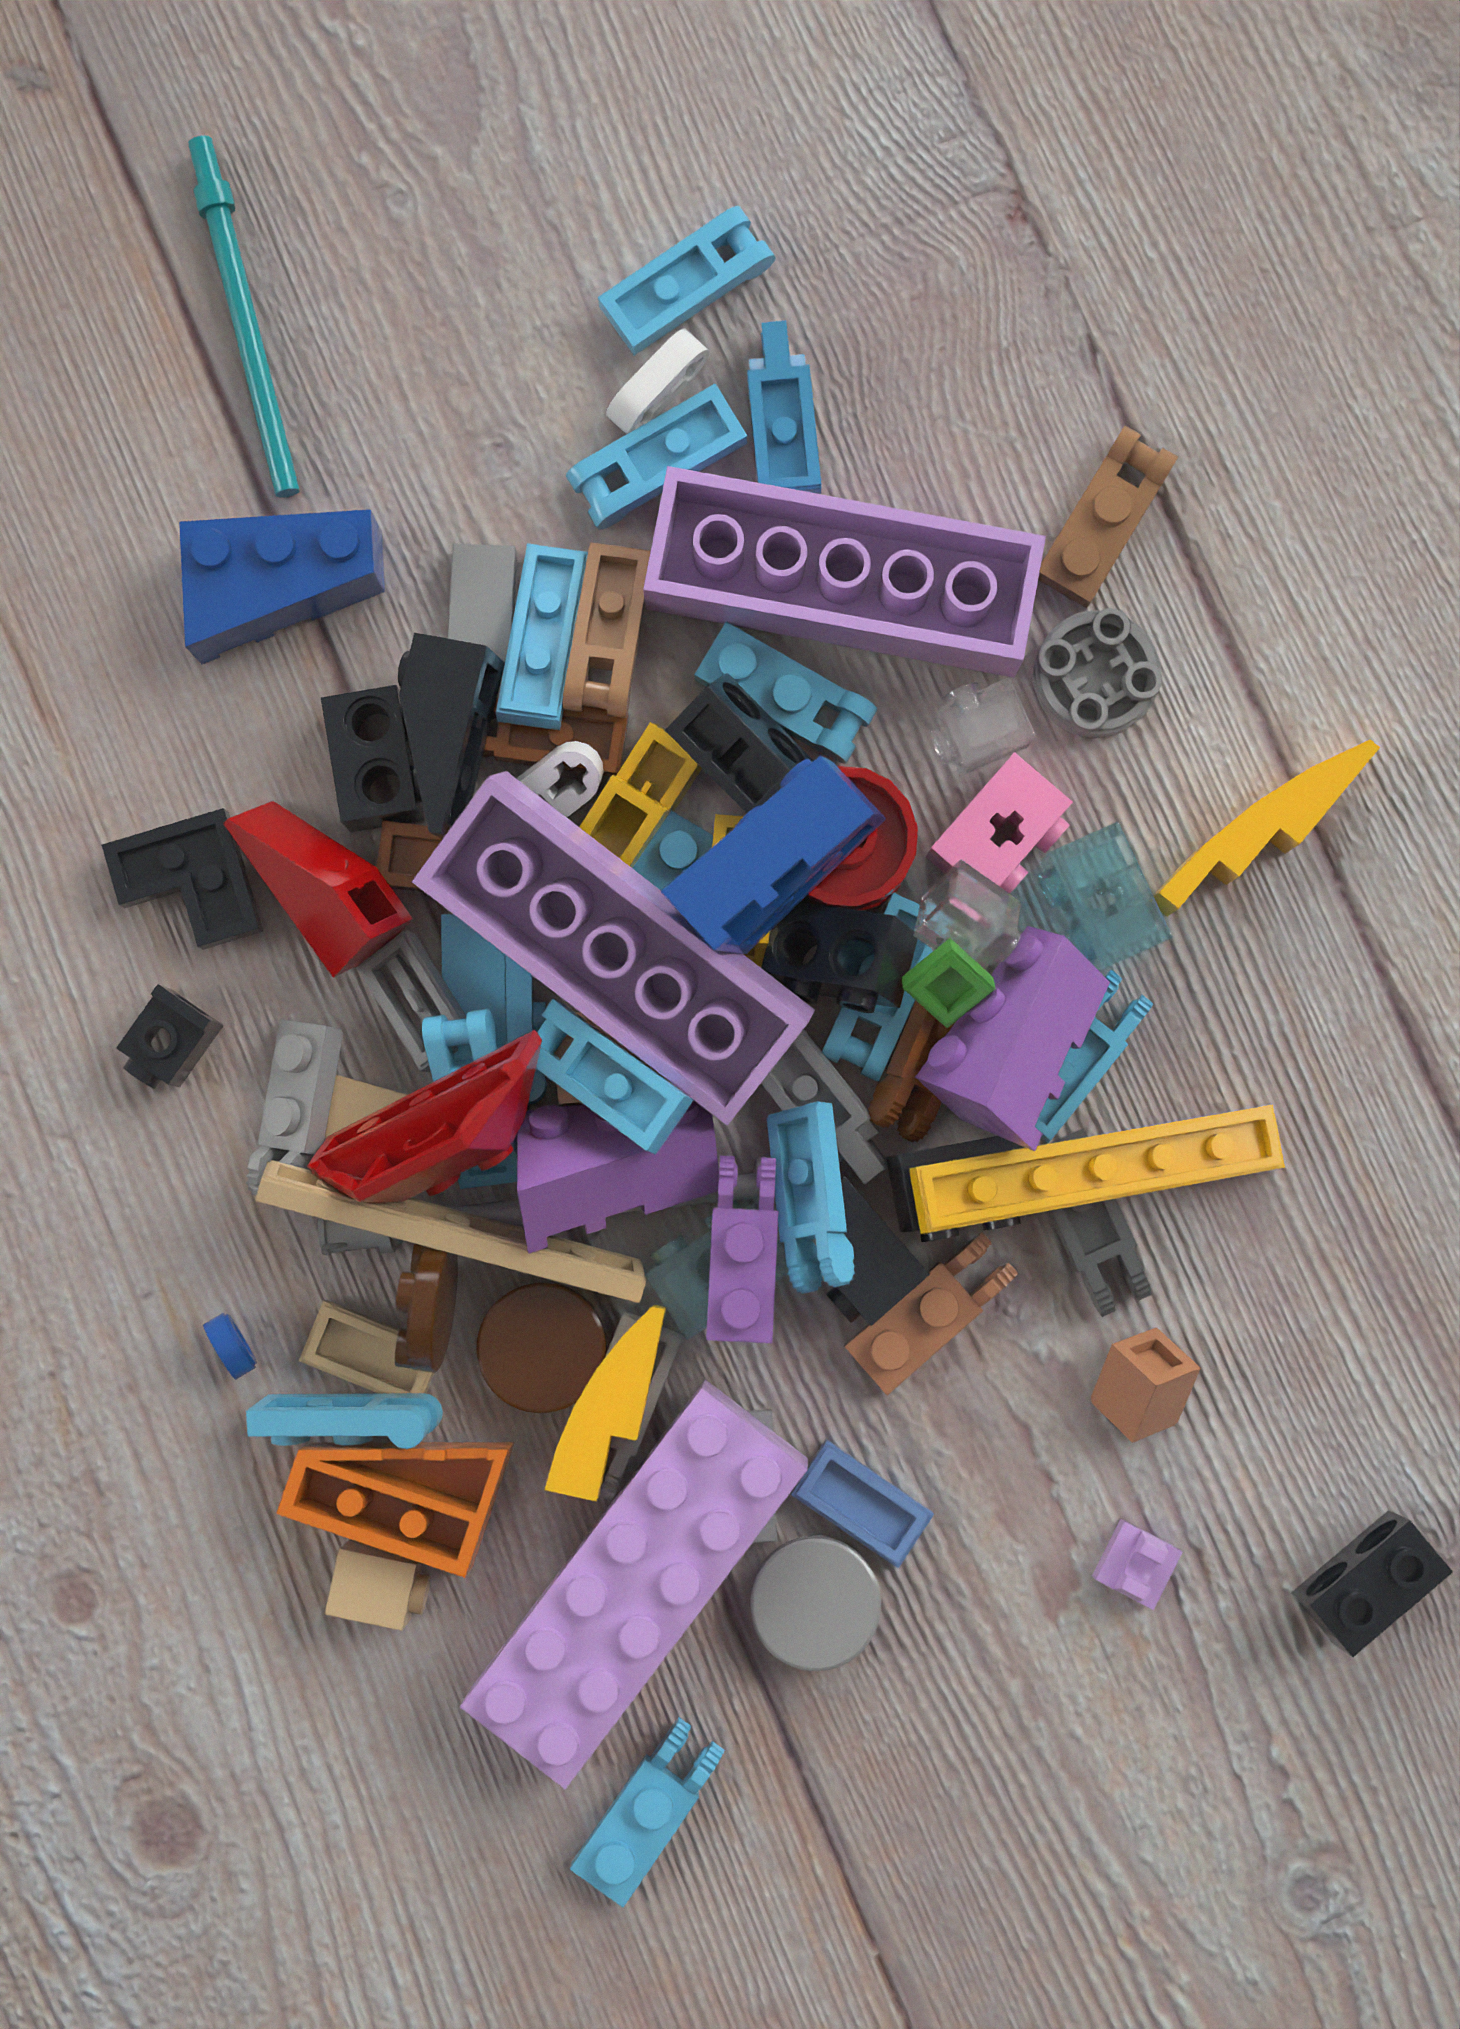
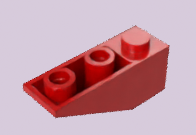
[223,801,413,978]

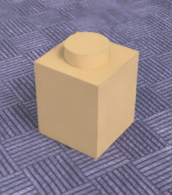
[325,1540,431,1631]

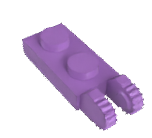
[706,1155,778,1343]

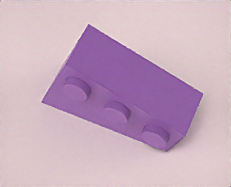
[915,926,1110,1151]
[517,1091,719,1254]

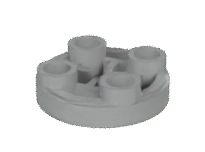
[1033,608,1162,738]
[750,1534,881,1671]

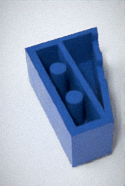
[179,509,385,665]
[660,756,886,954]

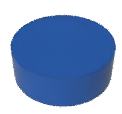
[203,1313,257,1380]

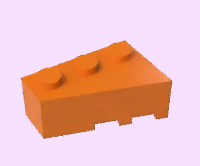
[276,1442,515,1578]

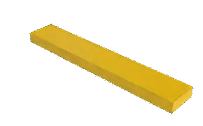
[909,1105,1285,1234]

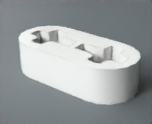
[606,329,709,434]
[516,741,604,817]

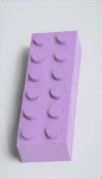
[643,466,1046,678]
[412,771,815,1126]
[460,1379,808,1789]

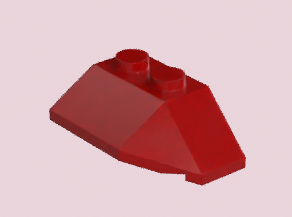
[307,1030,542,1202]

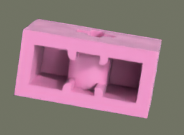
[926,752,1073,906]

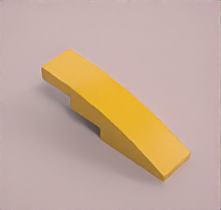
[1148,739,1380,917]

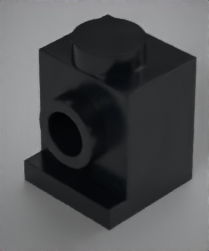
[116,984,224,1089]

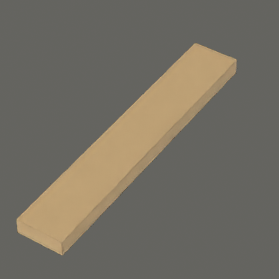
[255,1160,646,1303]

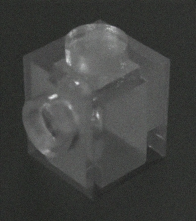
[930,677,1036,777]
[913,859,1021,969]

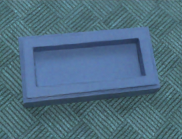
[790,1439,934,1569]

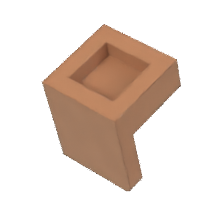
[1091,1327,1201,1443]

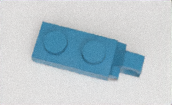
[747,320,822,494]

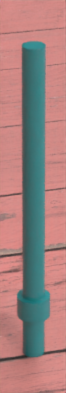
[188,135,300,498]

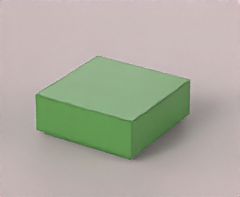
[902,938,995,1028]

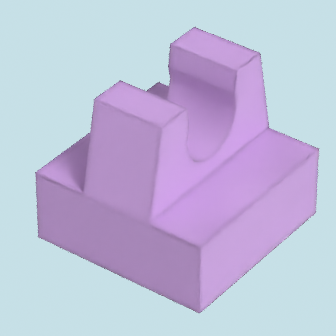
[1092,1518,1182,1610]

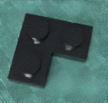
[101,808,264,950]

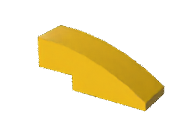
[579,722,702,868]
[544,1305,667,1502]

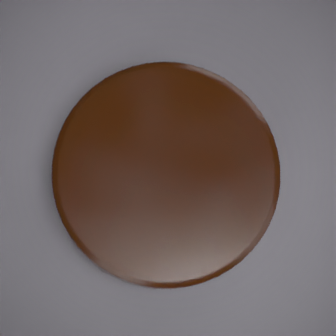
[395,1243,458,1373]
[476,1282,607,1413]

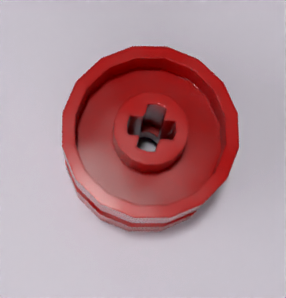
[801,766,918,912]

